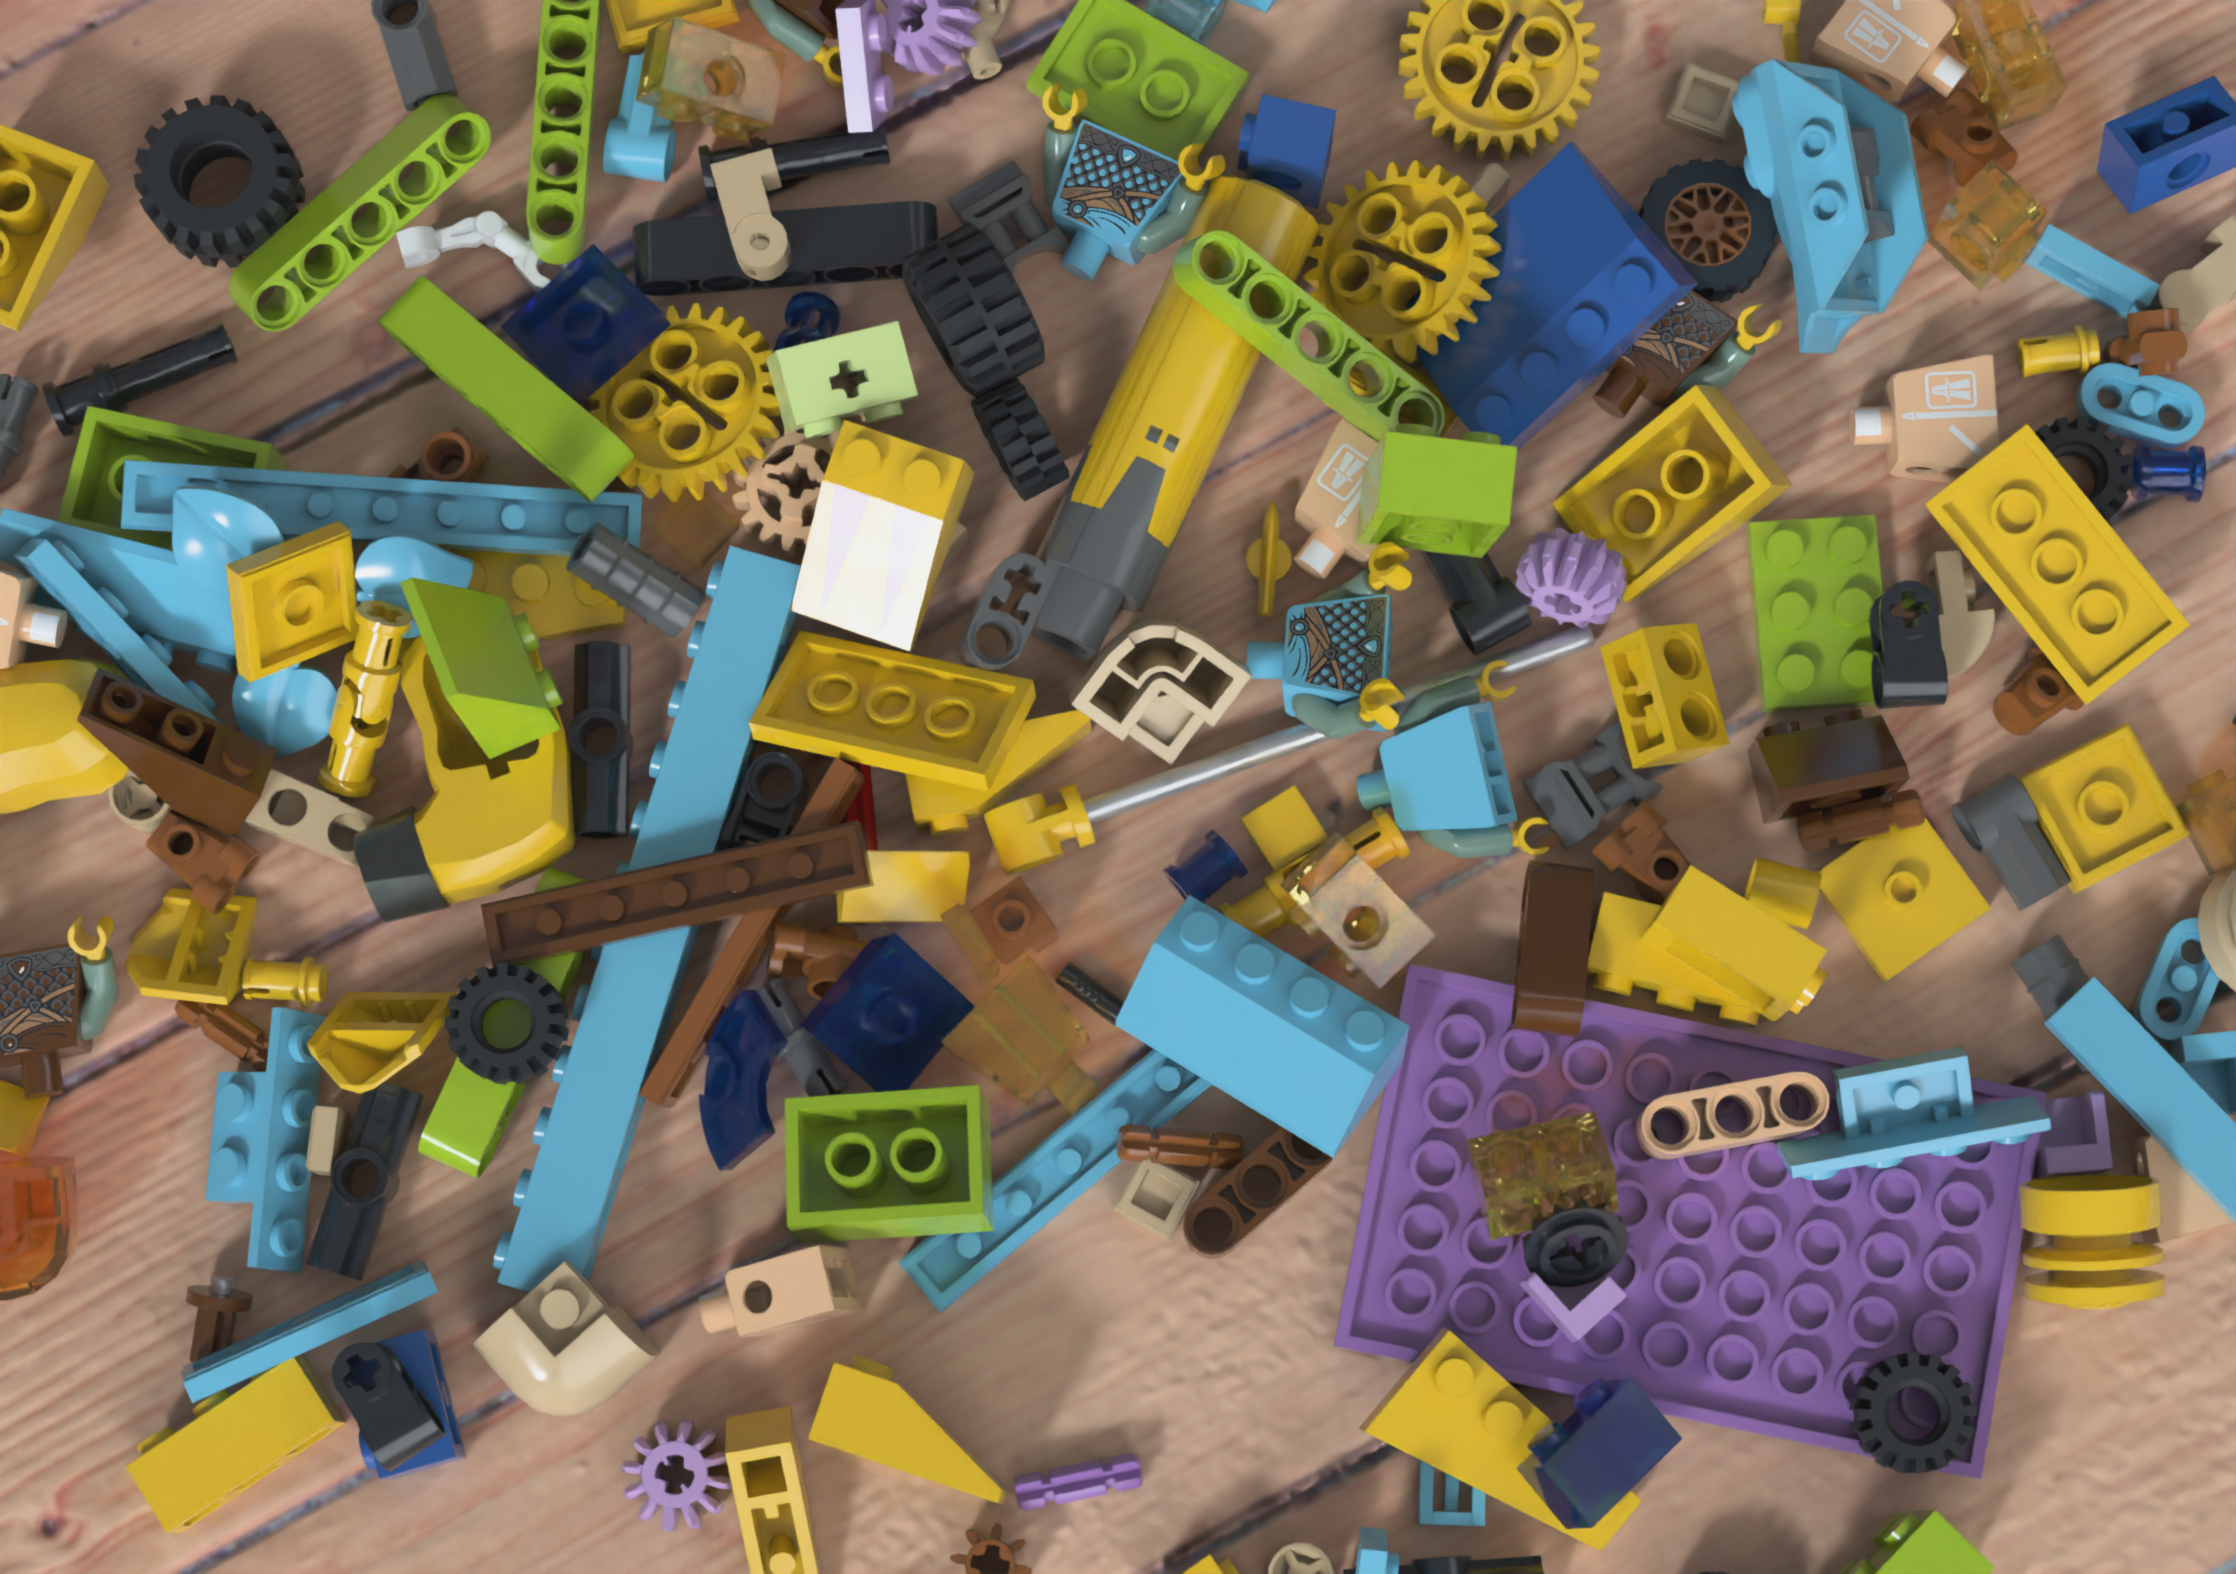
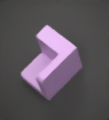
[2034,1091,2113,1179]
[1519,1242,1627,1343]

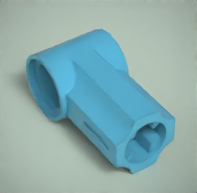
[603,52,684,183]

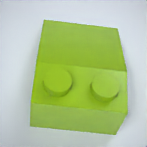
[400,577,563,759]

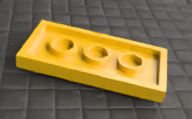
[1924,424,2190,705]
[749,631,1036,792]

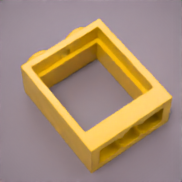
[1641,865,1828,1022]

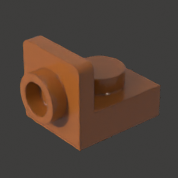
[969,876,1059,964]

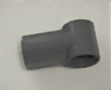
[371,0,458,111]
[1952,774,2071,911]

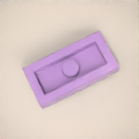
[835,0,894,133]

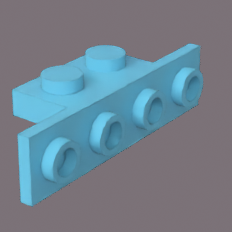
[205,1007,326,1273]
[1777,1047,2051,1180]

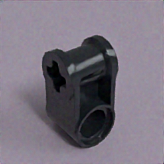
[1868,580,1948,709]
[717,752,809,852]
[332,1343,447,1472]

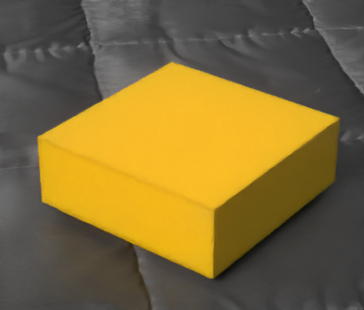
[1240,785,1329,872]

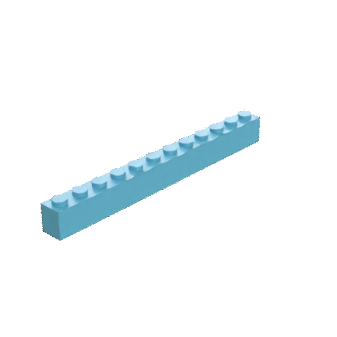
[493,546,801,1293]

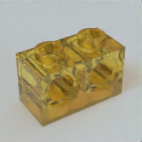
[1467,1111,1619,1240]

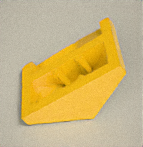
[124,888,258,1005]
[306,992,457,1094]

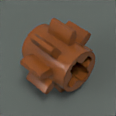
[950,1523,1032,1574]

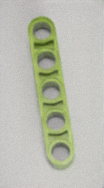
[526,0,602,265]
[228,94,491,332]
[1172,230,1445,443]
[378,275,635,503]
[418,866,589,1179]

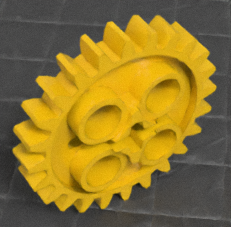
[1398,0,1601,162]
[1303,160,1502,363]
[584,303,781,502]

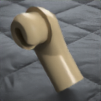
[962,0,1009,79]

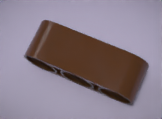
[1511,860,1594,1038]
[1183,1127,1336,1259]

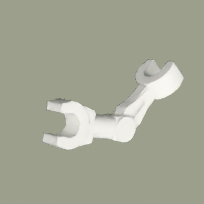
[396,211,573,296]

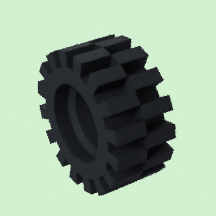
[971,377,1070,502]
[2035,416,2134,523]
[445,962,569,1085]
[1849,1352,1977,1474]

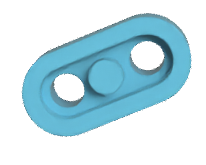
[2076,363,2205,449]
[2134,918,2220,1043]

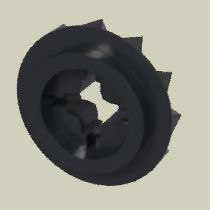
[1522,1197,1628,1287]

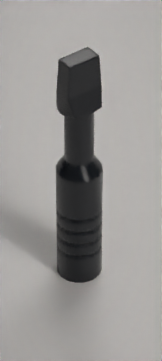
[1055,962,1153,1049]

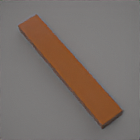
[639,757,865,1108]

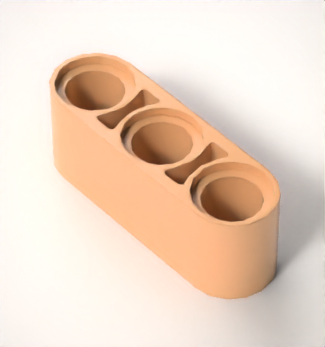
[1635,1072,1829,1159]

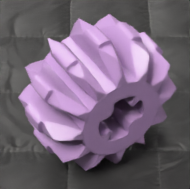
[881,0,984,76]
[1515,528,1627,628]
[622,1419,732,1531]

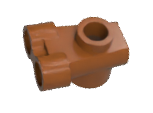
[1910,88,2018,192]
[2103,308,2187,377]
[388,426,490,483]
[1993,644,2084,736]
[1592,800,1691,906]
[146,810,261,915]
[766,921,871,1003]

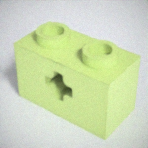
[766,321,918,439]

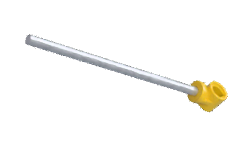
[983,625,1595,876]

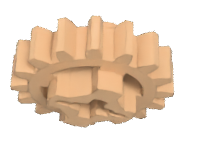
[732,429,840,558]

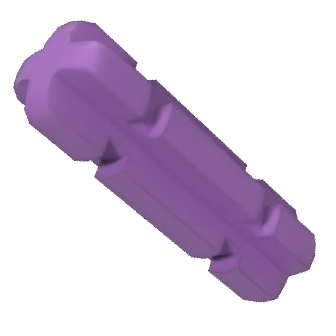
[1014,1453,1143,1511]

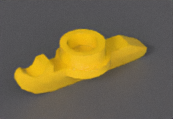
[1246,500,1292,617]

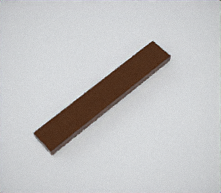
[481,820,874,968]

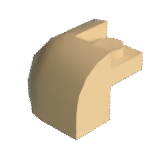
[1069,619,1252,764]
[472,1260,661,1417]

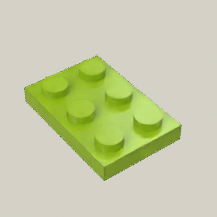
[1026,0,1250,162]
[1746,515,1883,713]

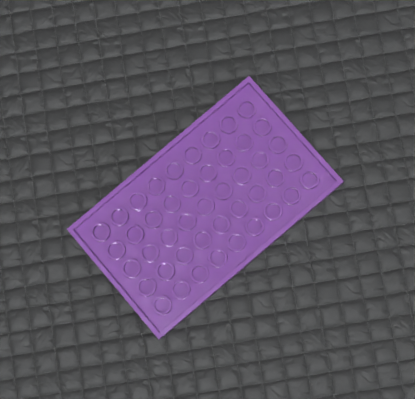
[1333,964,2047,1479]

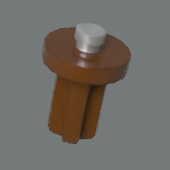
[186,1275,253,1363]

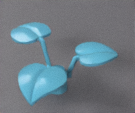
[172,486,474,758]

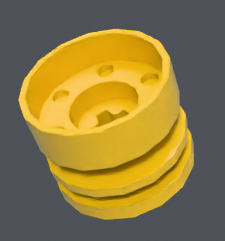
[2019,1174,2166,1309]

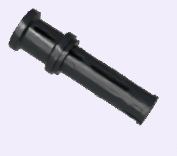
[698,124,890,202]
[42,323,238,437]

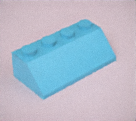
[0,508,237,674]
[1115,895,1410,1158]

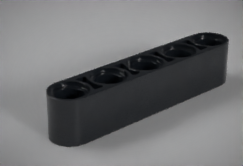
[632,201,939,296]

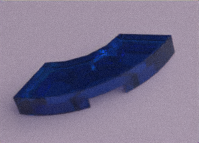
[699,990,788,1171]

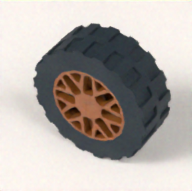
[1638,158,1777,303]

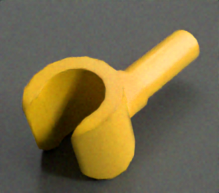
[1762,0,1801,63]

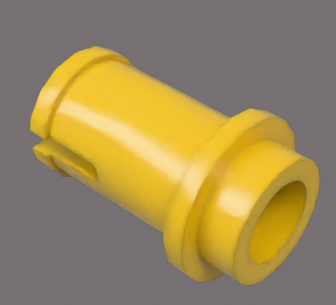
[2017,324,2100,378]
[242,957,329,1008]

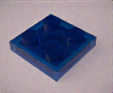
[500,244,671,405]
[800,925,975,1092]

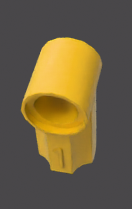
[1743,857,1822,929]

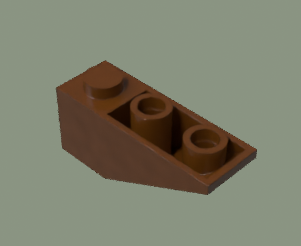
[77,667,277,837]

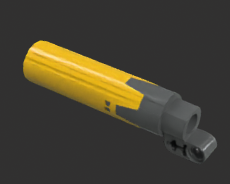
[959,175,1319,672]

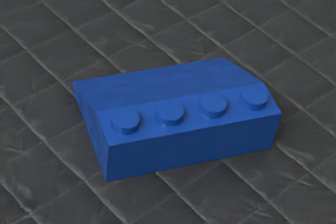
[1406,142,1698,452]

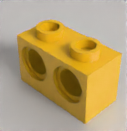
[1600,623,1730,769]

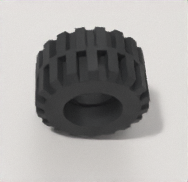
[134,95,306,268]
[902,222,1045,398]

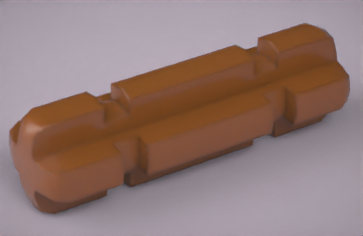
[1797,789,1925,852]
[175,1000,269,1072]
[1116,1124,1243,1170]

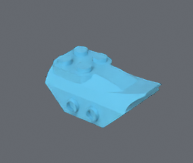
[1732,59,1929,354]

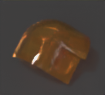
[0,1157,80,1301]

